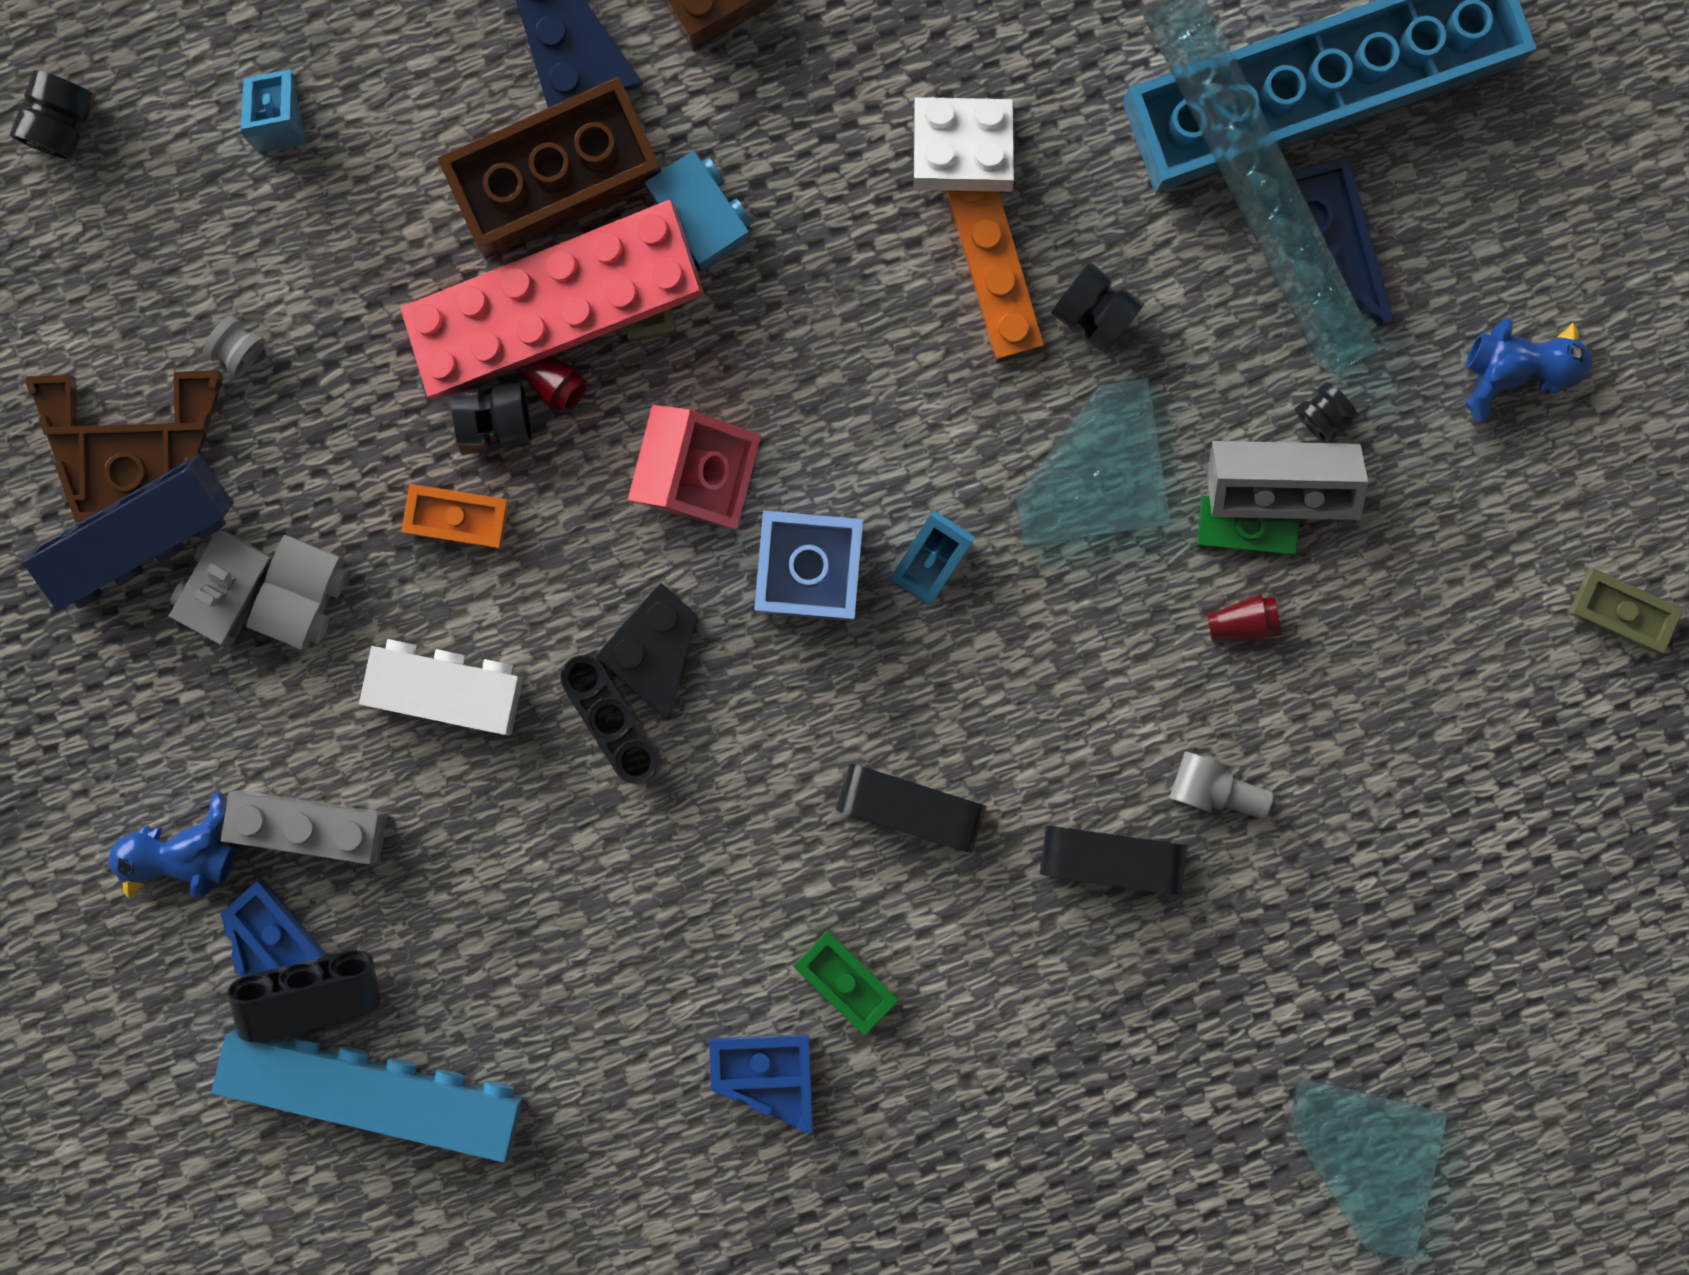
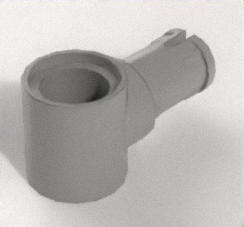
[1169,751,1273,819]

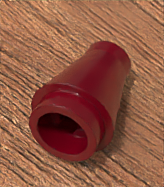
[515,356,588,413]
[1207,593,1282,642]

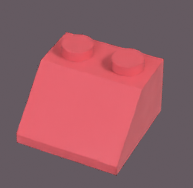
[628,405,761,530]

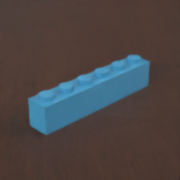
[211,1030,524,1163]

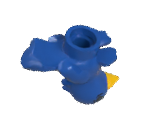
[1465,318,1592,423]
[108,792,237,900]

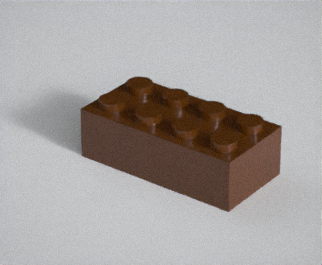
[437,77,661,259]

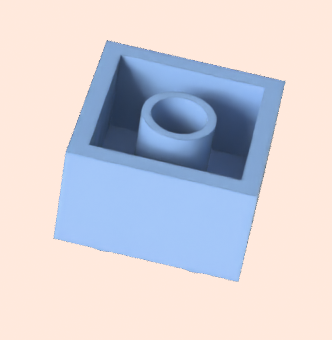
[754,511,863,622]

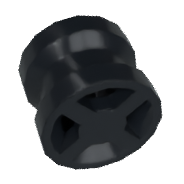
[1295,381,1358,443]

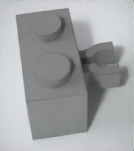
[169,530,273,646]

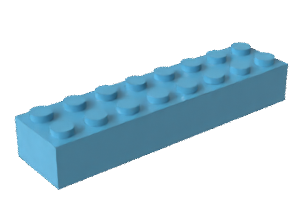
[1122,0,1537,193]

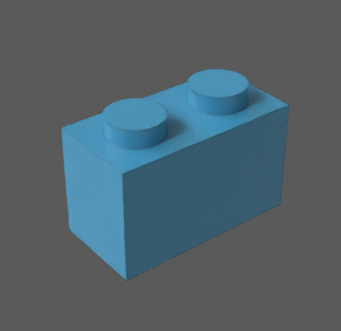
[645,150,752,273]

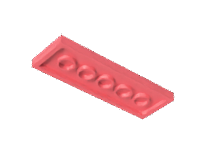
[400,200,705,401]

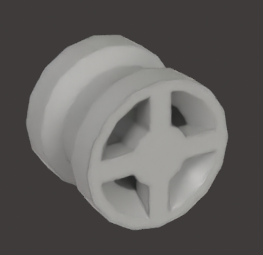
[203,315,265,378]

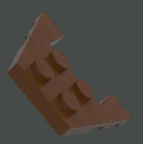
[26,370,223,523]

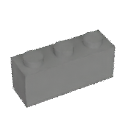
[1207,441,1368,520]
[221,790,388,864]

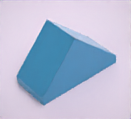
[241,69,306,153]
[890,510,976,606]

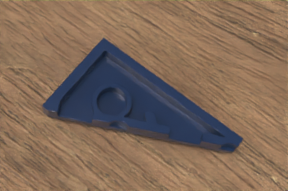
[1254,156,1394,327]

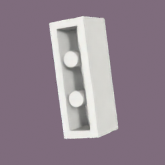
[359,639,524,735]

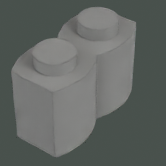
[246,535,348,649]

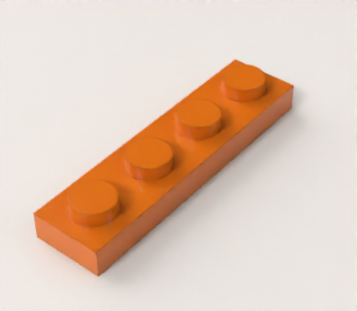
[946,190,1044,361]

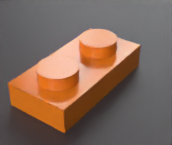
[401,484,509,549]

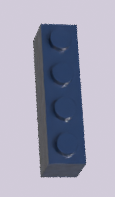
[23,454,234,612]

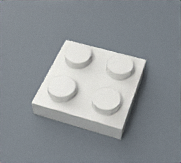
[914,97,1014,192]

